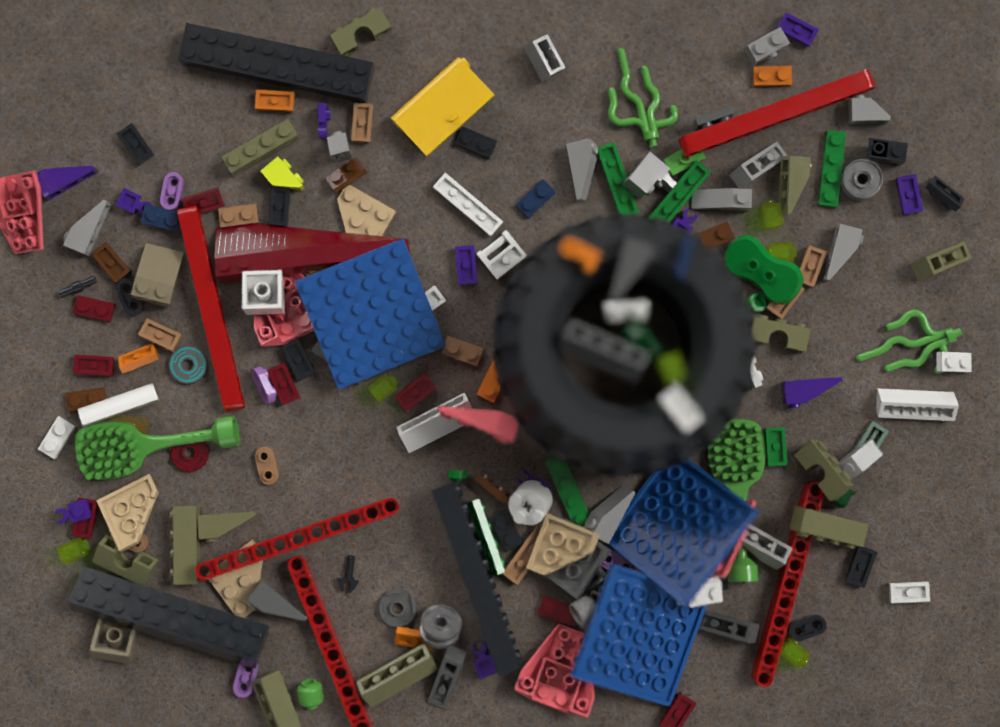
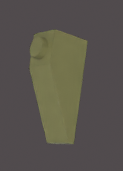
[778,156,812,214]
[911,241,972,281]
[197,511,259,542]

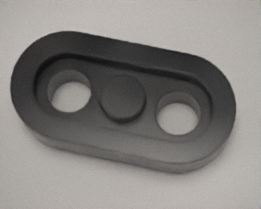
[116,279,144,316]
[788,615,827,641]

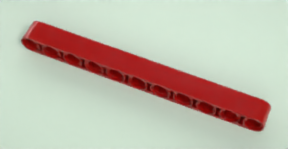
[678,69,876,158]
[177,205,245,413]
[751,481,824,687]
[195,498,399,580]
[288,555,373,727]

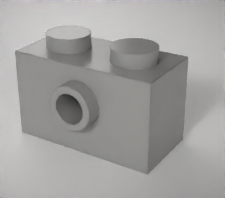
[744,27,790,67]
[524,34,566,82]

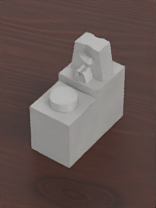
[622,152,676,199]

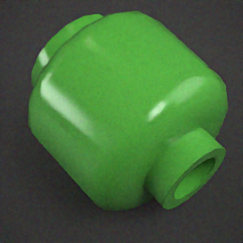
[297,679,324,710]

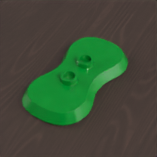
[724,235,804,305]

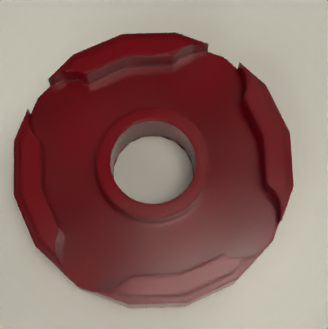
[171,442,209,472]

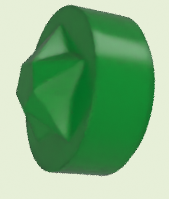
[746,293,766,313]
[448,470,467,482]

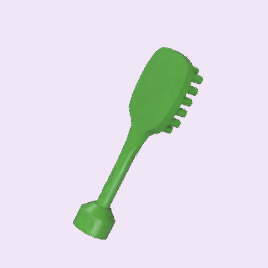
[75,416,240,480]
[707,419,766,582]

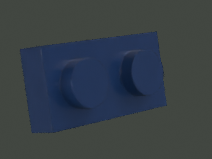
[515,179,556,219]
[141,204,180,233]
[672,236,695,281]

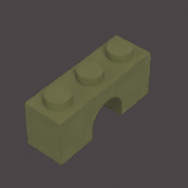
[330,7,392,57]
[753,315,811,353]
[795,440,854,500]
[92,535,158,586]

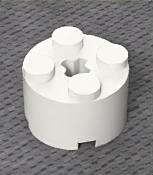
[509,480,553,525]

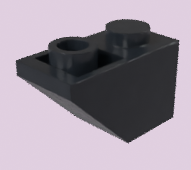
[867,138,908,166]

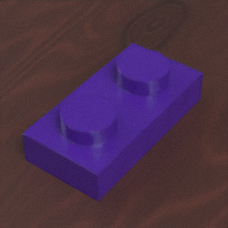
[776,12,819,48]
[895,174,923,215]
[455,245,478,285]

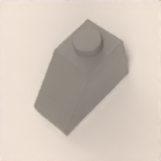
[848,95,891,125]
[327,131,353,163]
[839,439,883,479]

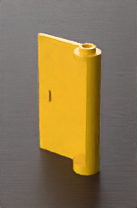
[390,57,495,156]

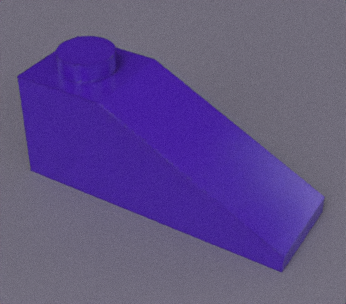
[37,166,99,200]
[781,377,843,408]

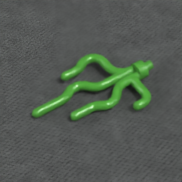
[608,48,678,148]
[856,309,962,374]

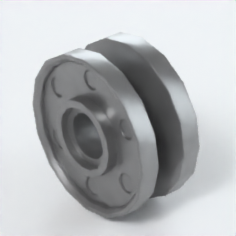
[840,159,883,201]
[419,604,462,649]

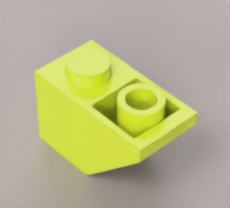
[261,156,304,191]

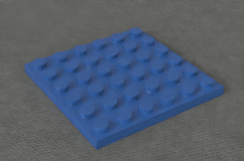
[295,238,446,389]
[609,460,759,608]
[570,563,707,707]

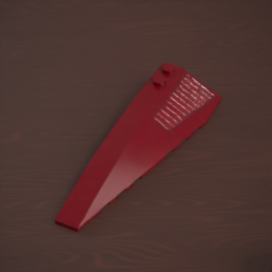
[214,223,410,284]

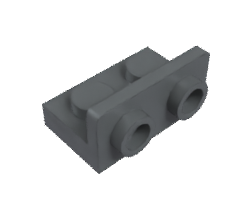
[693,106,734,131]

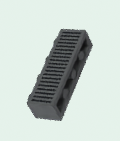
[559,320,649,382]

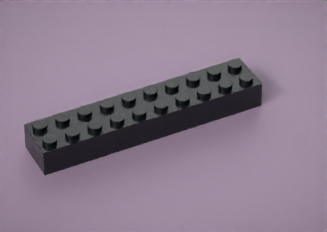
[178,23,375,104]
[432,482,523,677]
[68,567,269,669]

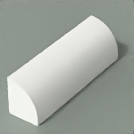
[78,383,159,427]
[876,388,959,421]
[396,393,473,453]

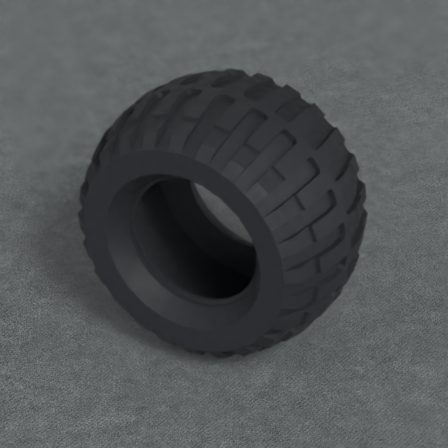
[493,213,757,476]

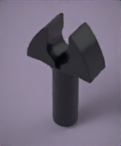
[338,555,359,593]

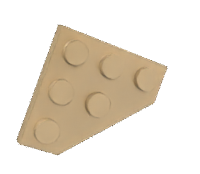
[337,185,396,236]
[96,474,159,552]
[526,513,600,575]
[206,540,264,618]

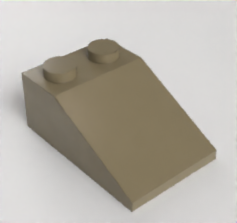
[131,243,184,308]
[90,619,138,664]

